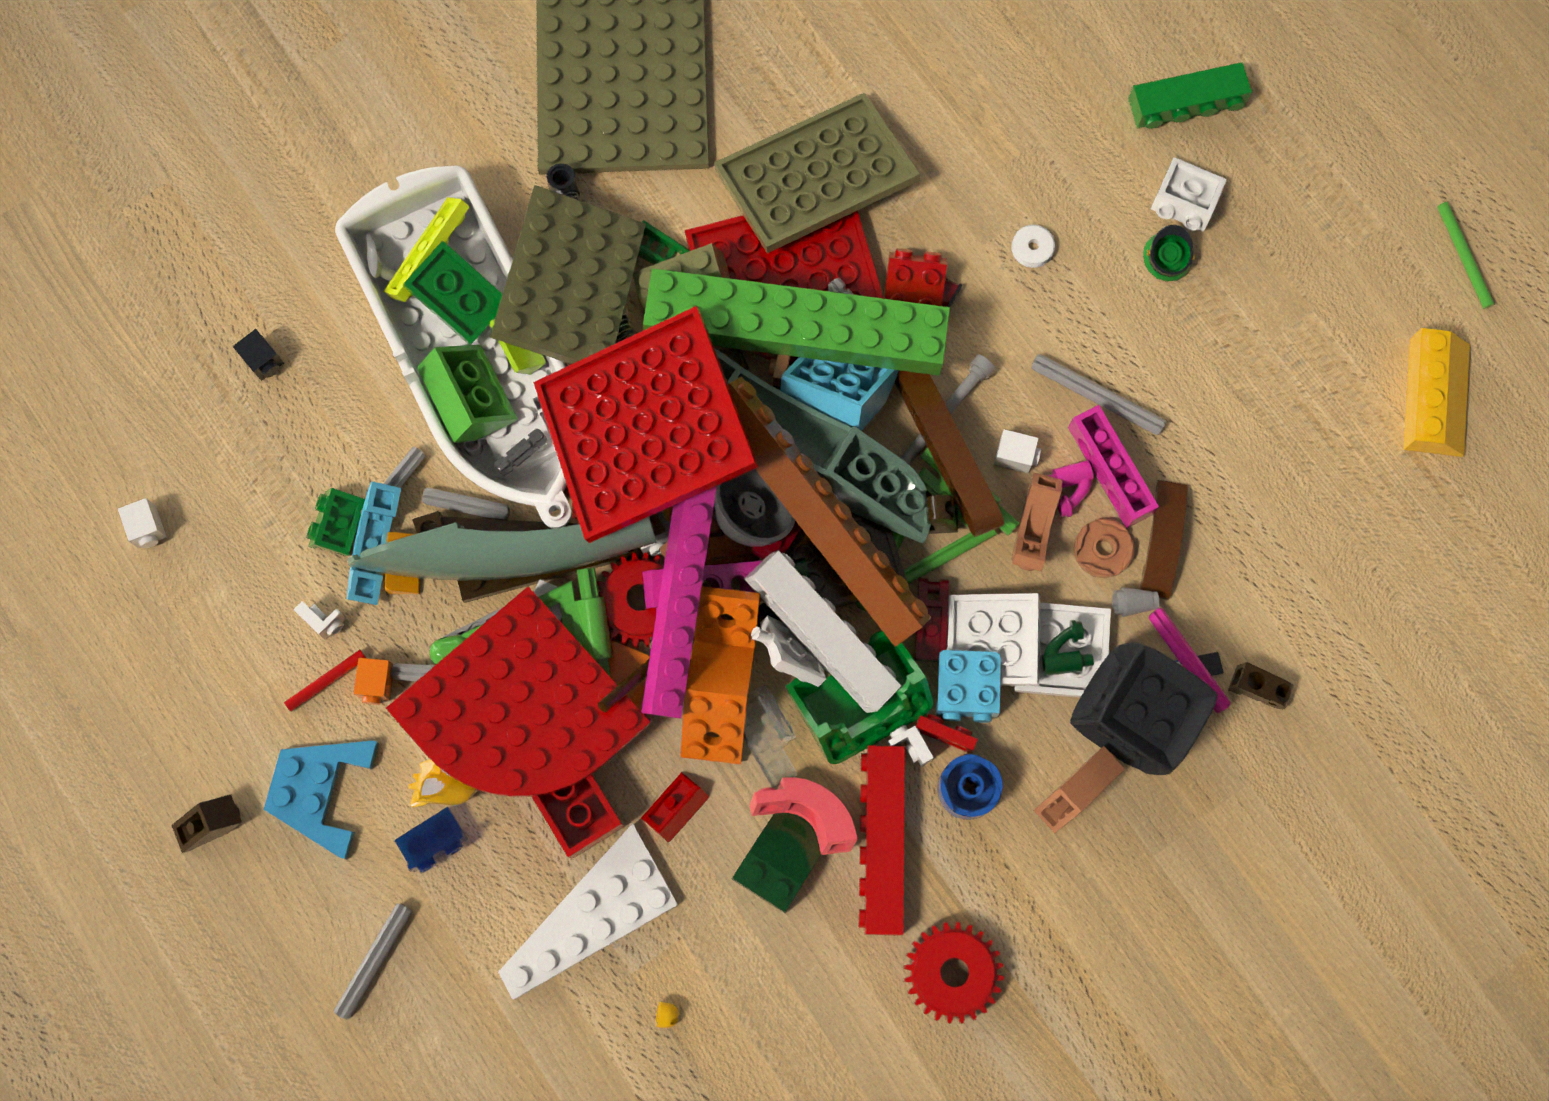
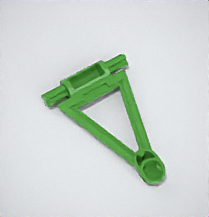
[856,448,1020,612]
[429,567,613,677]

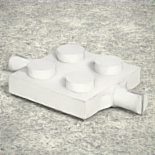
[751,616,829,687]

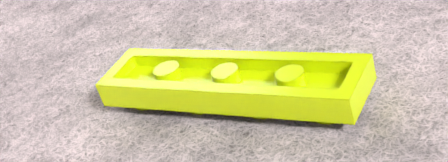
[383,197,470,302]

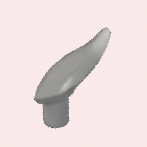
[366,234,395,281]

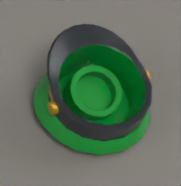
[1143,225,1195,282]

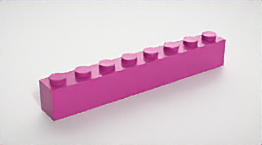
[641,486,717,719]

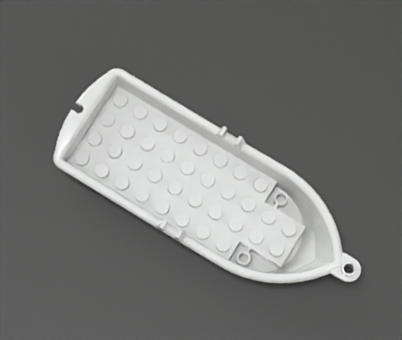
[335,166,572,529]

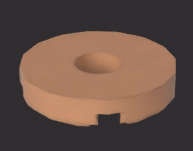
[1073,518,1135,578]

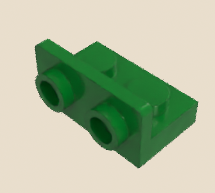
[306,488,365,556]

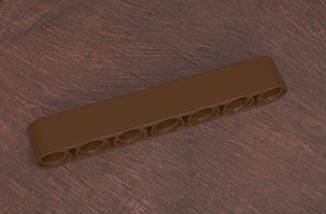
[895,370,1004,537]

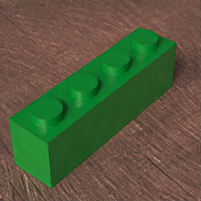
[1128,62,1252,129]

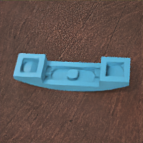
[346,481,401,605]

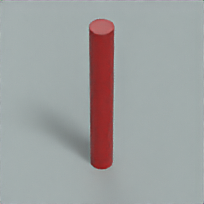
[284,649,366,712]

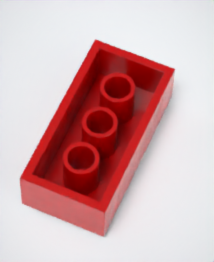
[532,774,624,860]

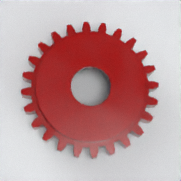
[597,552,665,648]
[903,922,1004,1024]

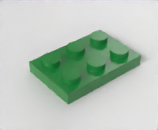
[402,240,502,345]

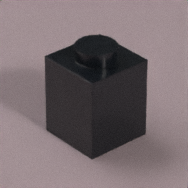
[232,329,284,381]

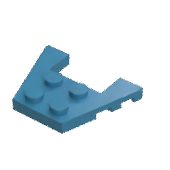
[264,741,379,859]

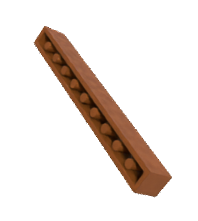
[728,377,931,647]

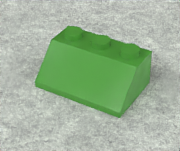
[417,344,518,443]

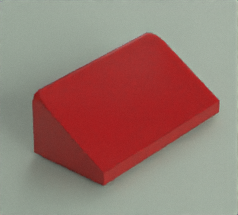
[641,772,709,842]

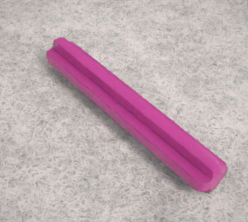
[1149,608,1231,713]

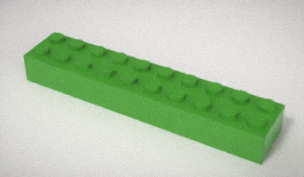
[643,268,950,376]

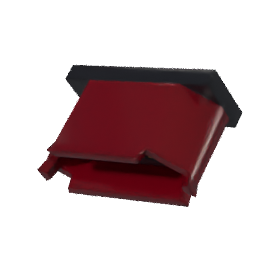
[942,278,962,308]

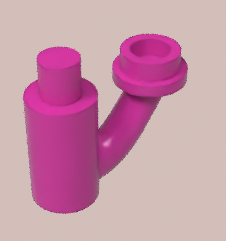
[1047,460,1093,517]

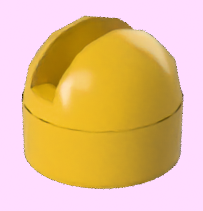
[656,1002,680,1028]

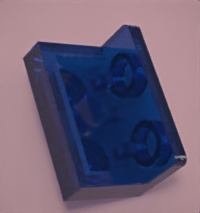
[394,807,468,874]

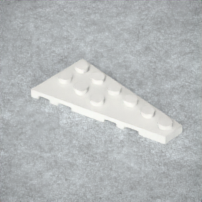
[498,823,678,1000]

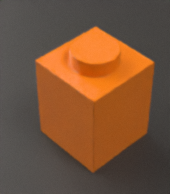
[353,658,394,705]

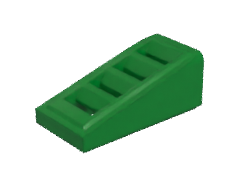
[638,220,689,264]

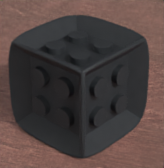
[1070,642,1218,775]

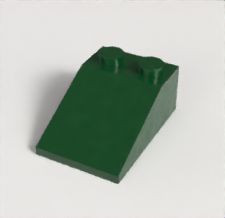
[732,813,821,914]

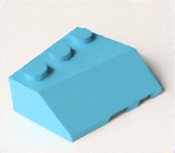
[780,357,899,431]

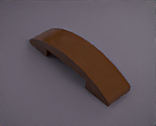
[1140,480,1187,600]

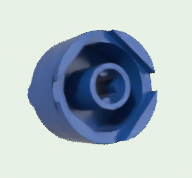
[937,754,1003,820]

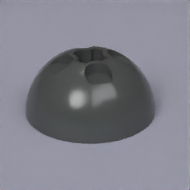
[713,469,795,547]

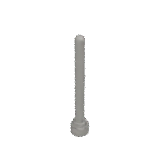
[900,354,996,465]

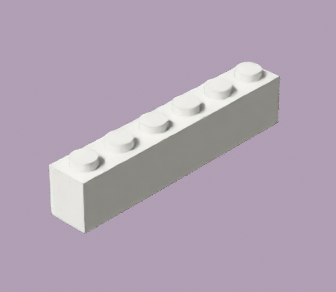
[744,551,901,713]

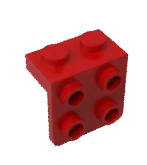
[884,248,947,306]

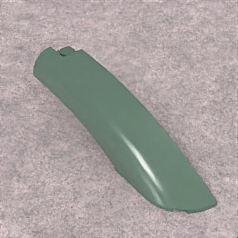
[714,348,931,543]
[347,517,657,581]

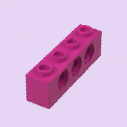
[1068,405,1159,529]
[643,561,762,614]

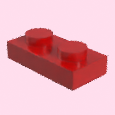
[916,714,978,754]

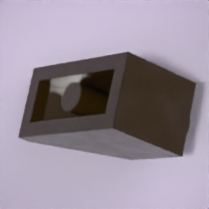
[171,794,242,853]

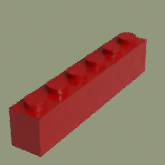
[858,746,905,936]

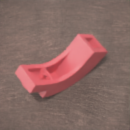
[750,777,857,855]

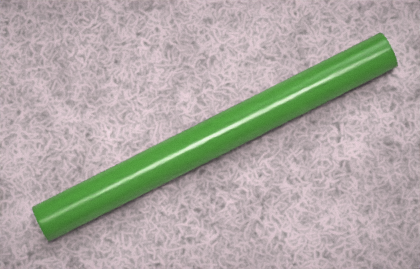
[1437,202,1495,309]

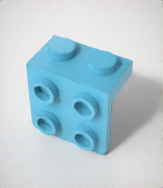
[936,650,1001,723]

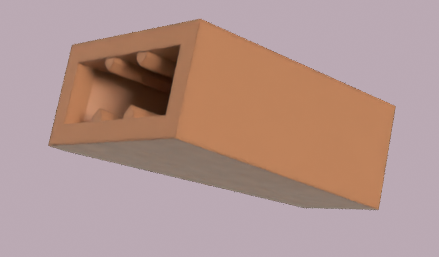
[1033,746,1125,833]

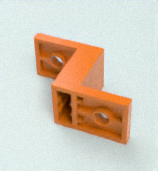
[680,586,760,765]

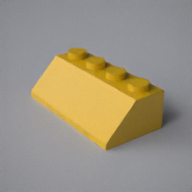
[1403,328,1470,457]

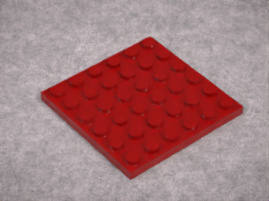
[533,306,758,543]

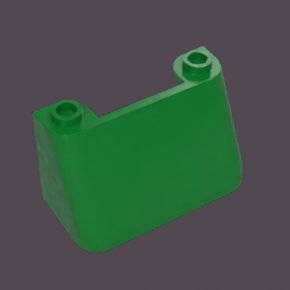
[785,631,933,764]

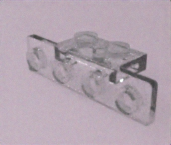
[744,684,797,788]

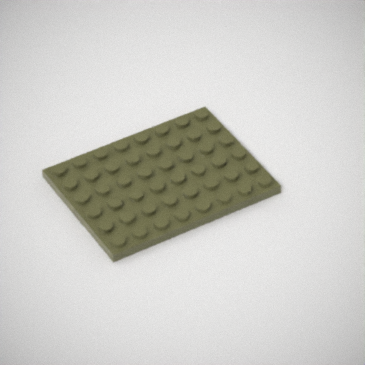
[536,0,709,175]

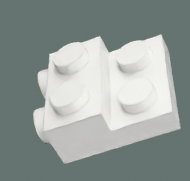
[1151,157,1227,232]

